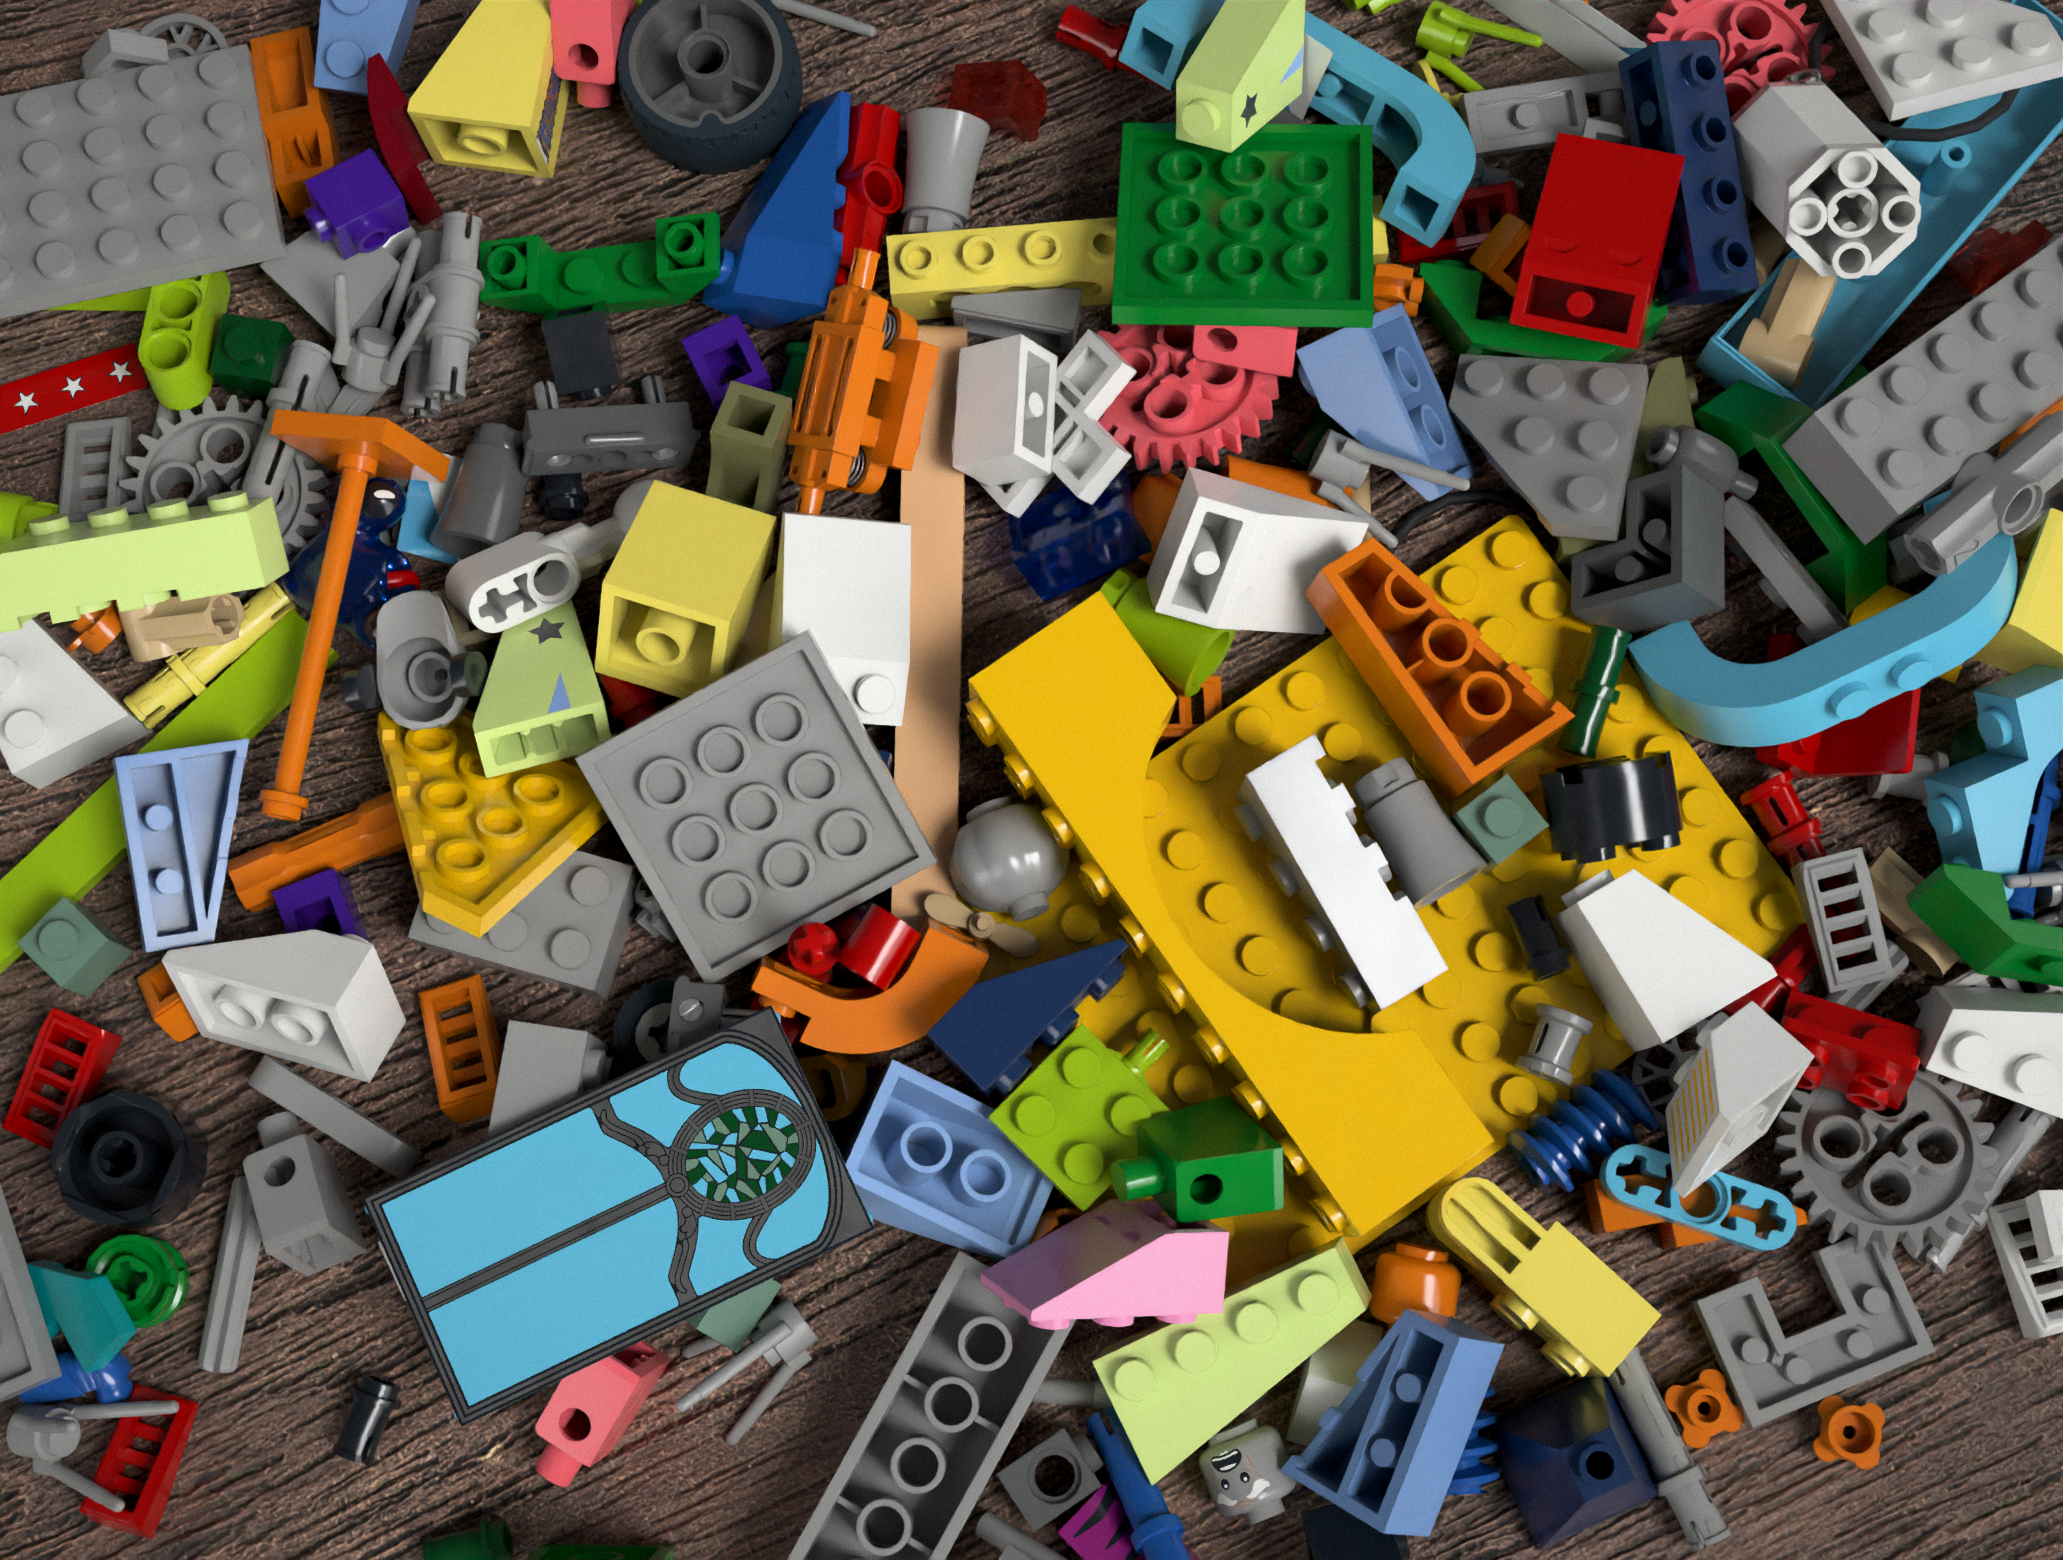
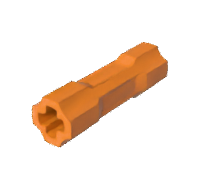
[227,791,406,913]

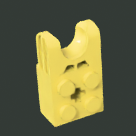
[1425,1177,1662,1378]

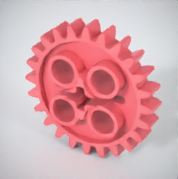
[1643,0,1836,118]
[1097,324,1280,474]

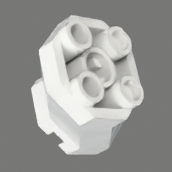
[1730,81,1921,279]

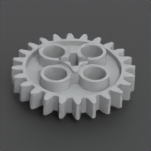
[119,395,330,595]
[1773,1069,1999,1260]

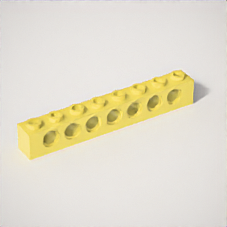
[886,195,1389,320]

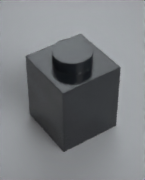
[541,301,623,401]

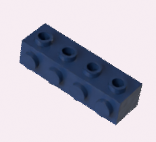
[1618,40,1759,307]

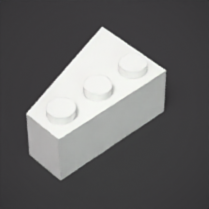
[0,616,154,790]
[1914,986,2063,1119]

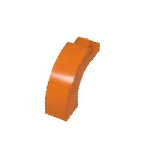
[751,916,990,1054]

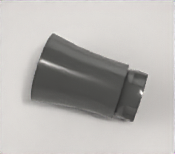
[430,423,530,560]

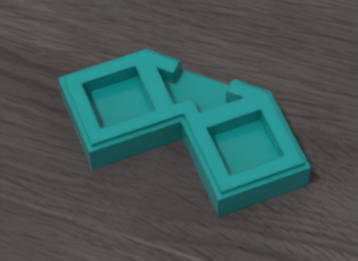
[26,1259,137,1373]

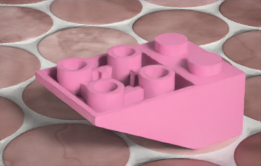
[980,1198,1229,1330]

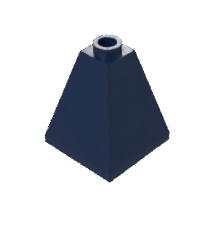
[1481,1377,1658,1550]

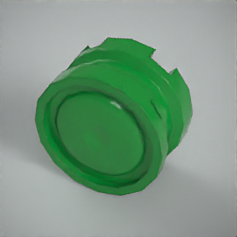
[84,1234,190,1328]

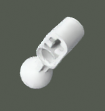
[445,479,672,633]

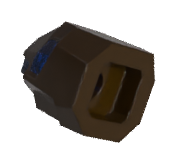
[796,1048,876,1122]

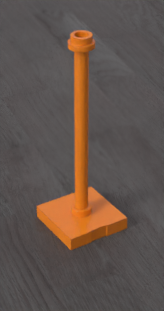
[258,409,450,822]

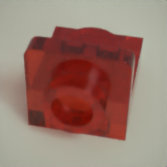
[948,60,1047,142]
[1946,218,2053,297]

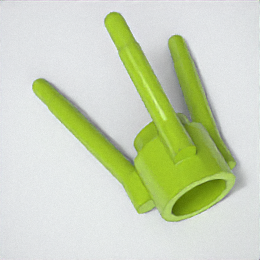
[1415,0,1543,93]

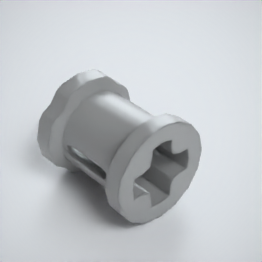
[1867,751,1949,808]
[1515,1003,1593,1087]

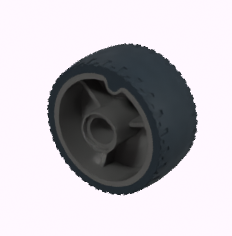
[617,0,803,175]

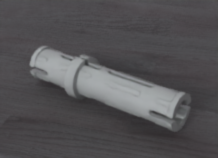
[241,339,332,507]
[1908,1102,2056,1275]
[1607,1346,1732,1552]

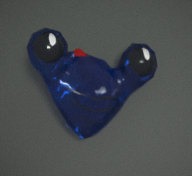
[281,478,420,651]

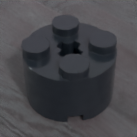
[1538,750,1684,864]
[51,1091,209,1229]

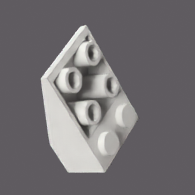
[1146,466,1369,634]

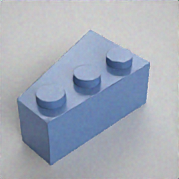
[112,738,249,952]
[1280,1308,1505,1537]

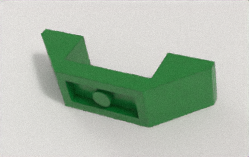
[480,211,721,315]
[1417,260,1668,363]
[1692,380,1887,616]
[1906,863,2063,987]

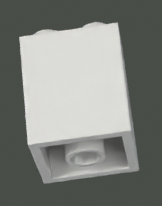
[1551,868,1777,1053]

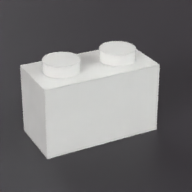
[952,334,1058,487]

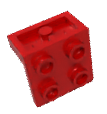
[1755,634,1921,779]
[1780,989,1923,1111]

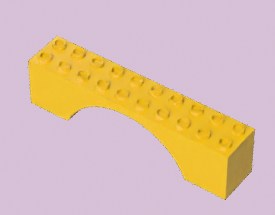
[965,590,1495,1237]

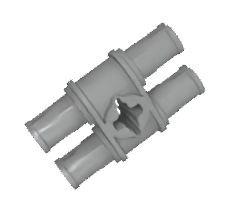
[400,211,485,418]

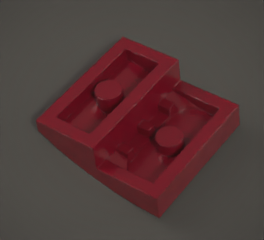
[367,52,443,226]

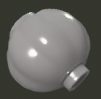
[949,797,1070,922]

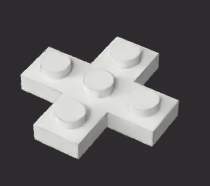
[977,329,1137,518]

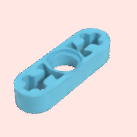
[1599,1144,1797,1252]

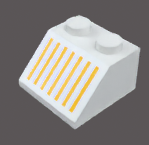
[1665,1001,1814,1198]

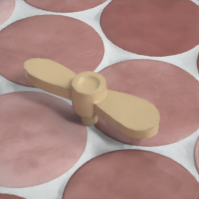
[924,893,1039,959]

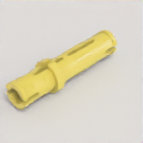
[123,581,299,730]

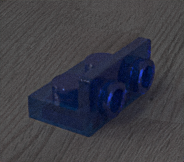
[1008,468,1152,601]

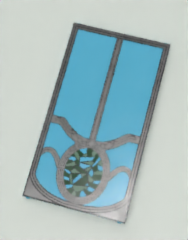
[362,1005,875,1427]

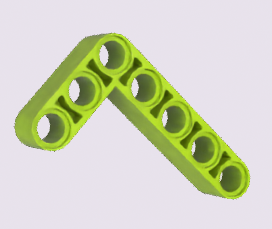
[45,270,231,411]

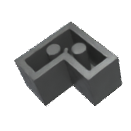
[1571,464,1725,634]

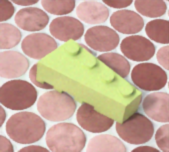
[0,490,290,633]
[1092,1235,1372,1486]

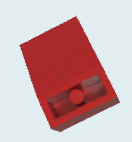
[1509,132,1686,349]

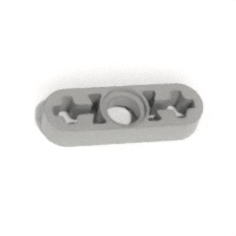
[247,1054,423,1179]

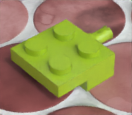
[988,1023,1172,1213]

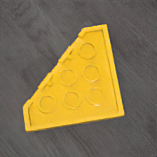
[377,708,610,938]

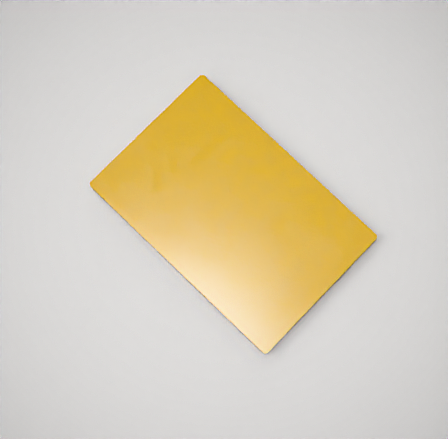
[956,515,1806,1322]

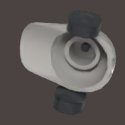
[342,590,489,731]

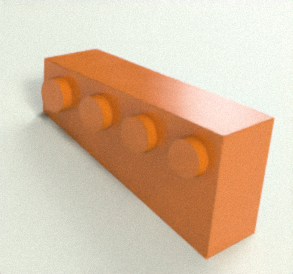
[1304,537,1575,803]

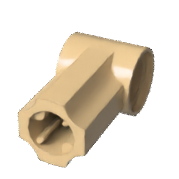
[1738,257,1838,391]
[115,590,245,662]
[1867,846,1960,978]

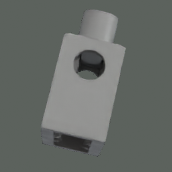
[260,226,417,344]
[243,1112,368,1277]

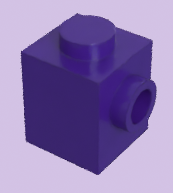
[304,148,410,260]

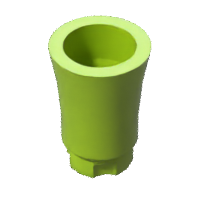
[1100,568,1236,697]

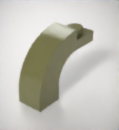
[705,380,792,515]

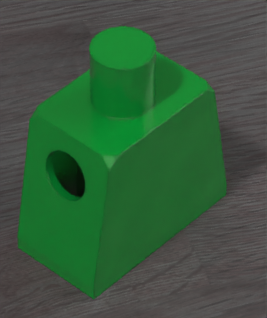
[1111,1095,1284,1223]

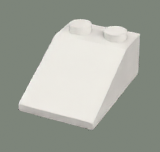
[768,511,911,726]
[161,929,406,1083]

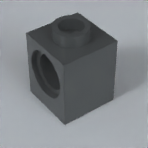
[997,1427,1105,1532]

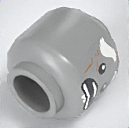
[1198,1417,1297,1525]

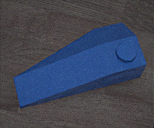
[702,90,851,331]

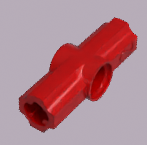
[833,102,903,287]

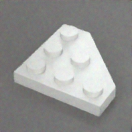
[1820,0,2063,121]

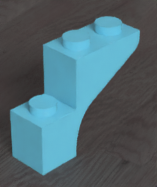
[1923,664,2063,901]

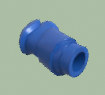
[19,1351,133,1404]

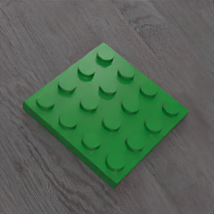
[1112,122,1374,328]

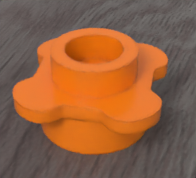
[65,600,123,655]
[1664,1369,1744,1448]
[1812,1395,1885,1470]

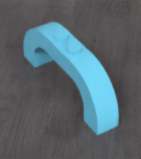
[1119,0,1476,248]
[1627,489,2019,747]

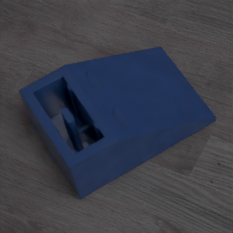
[927,938,1129,1099]

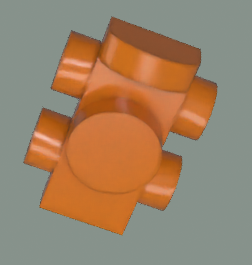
[1373,263,1424,317]

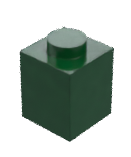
[209,313,296,402]

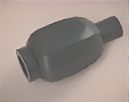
[1646,424,1759,501]

